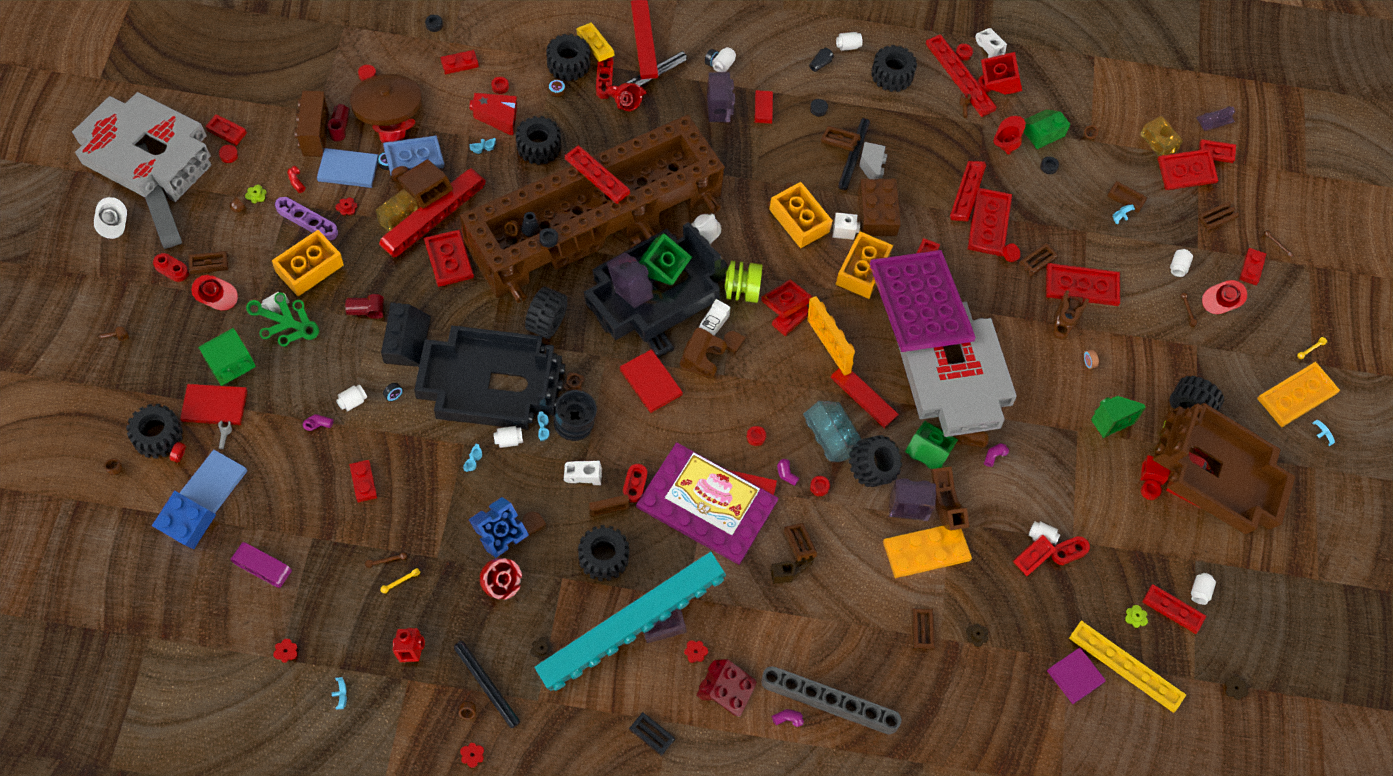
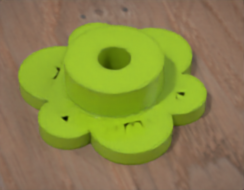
[245,185,267,203]
[1125,605,1148,628]

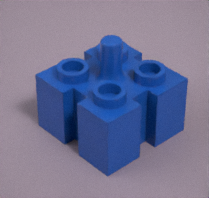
[468,497,529,558]

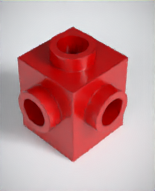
[392,628,425,662]

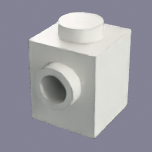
[832,213,860,240]

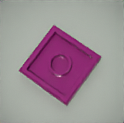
[1047,648,1106,704]

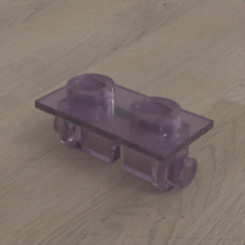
[1196,106,1235,131]

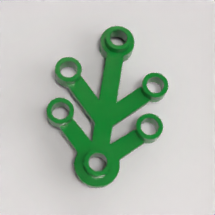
[246,292,319,347]

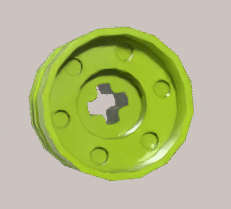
[725,260,762,303]

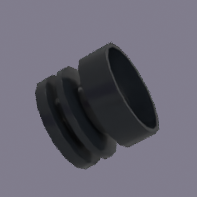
[553,390,597,441]

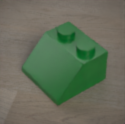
[1024,109,1070,149]
[636,233,692,285]
[198,328,256,386]
[1091,396,1146,438]
[905,420,958,469]

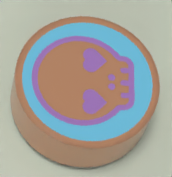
[1084,350,1099,369]

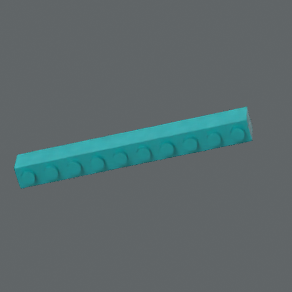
[534,552,726,691]

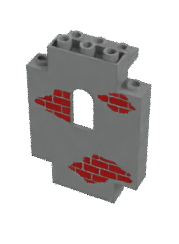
[72,92,211,202]

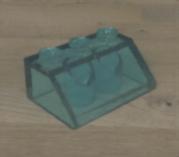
[803,401,862,462]

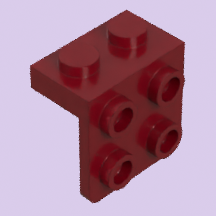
[696,659,757,716]

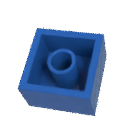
[152,490,216,549]

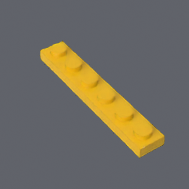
[1069,621,1186,713]

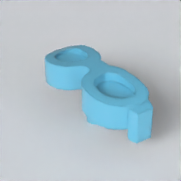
[470,138,496,154]
[1112,204,1135,224]
[538,412,549,441]
[1312,420,1335,446]
[463,444,482,472]
[332,677,347,710]

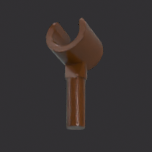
[959,93,971,118]
[100,326,129,341]

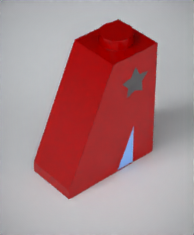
[469,93,517,135]

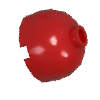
[480,558,522,599]

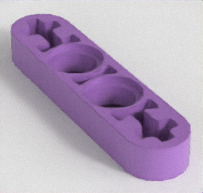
[275,197,338,241]

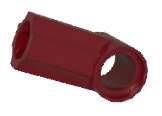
[328,104,350,142]
[345,294,384,319]

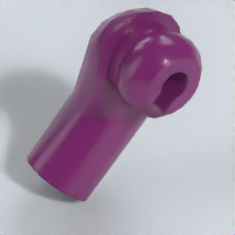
[303,414,333,431]
[984,443,1009,467]
[777,459,799,486]
[771,709,804,727]

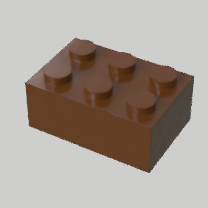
[294,91,329,157]
[858,179,901,236]

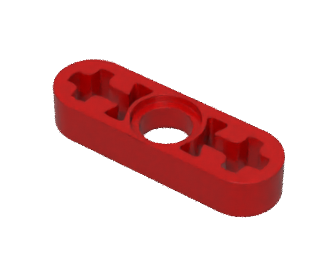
[596,57,613,99]

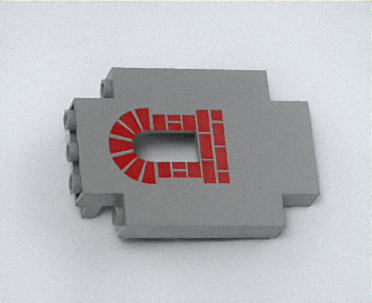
[897,302,1017,437]

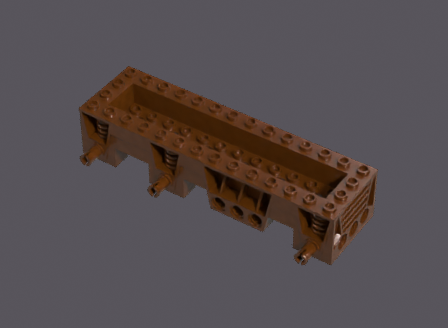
[460,114,725,303]

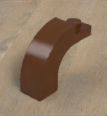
[931,466,970,531]

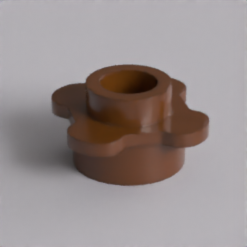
[564,372,585,391]

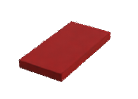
[967,188,1012,257]
[1046,263,1120,306]

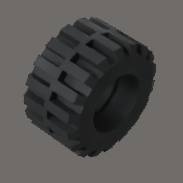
[546,34,590,81]
[871,45,917,92]
[516,116,561,165]
[525,286,567,339]
[1169,376,1224,411]
[126,404,183,459]
[849,435,902,487]
[578,525,629,581]

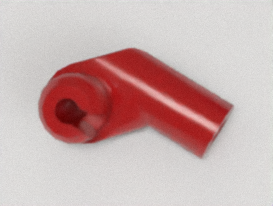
[287,166,306,193]

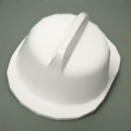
[94,197,127,239]
[691,214,721,244]

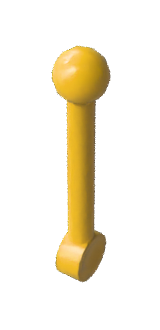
[1297,337,1327,359]
[380,568,420,593]

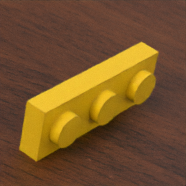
[576,22,615,62]

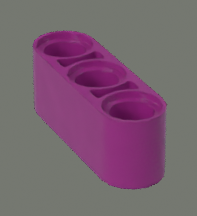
[230,542,292,588]

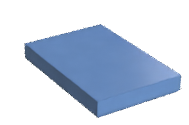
[383,135,444,175]
[317,148,378,188]
[180,450,247,513]

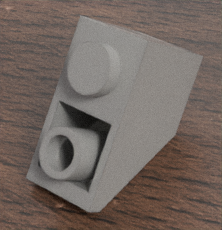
[859,142,887,179]

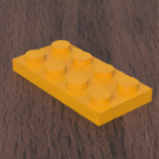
[807,296,855,376]
[1257,362,1340,428]
[883,526,972,578]

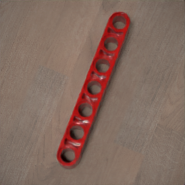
[379,168,486,257]

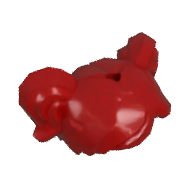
[606,83,646,111]

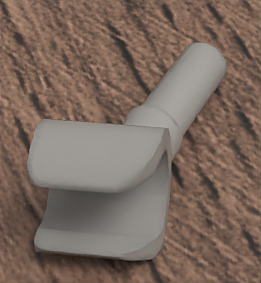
[218,421,232,449]

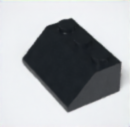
[381,303,431,367]

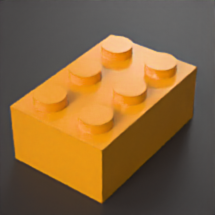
[769,182,833,249]
[272,230,344,296]
[836,231,893,299]

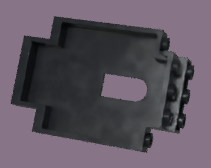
[584,222,728,342]
[414,325,566,430]

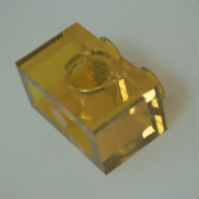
[1140,116,1183,156]
[376,189,418,232]

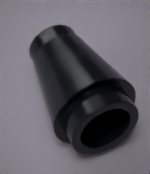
[809,47,834,72]
[521,212,540,237]

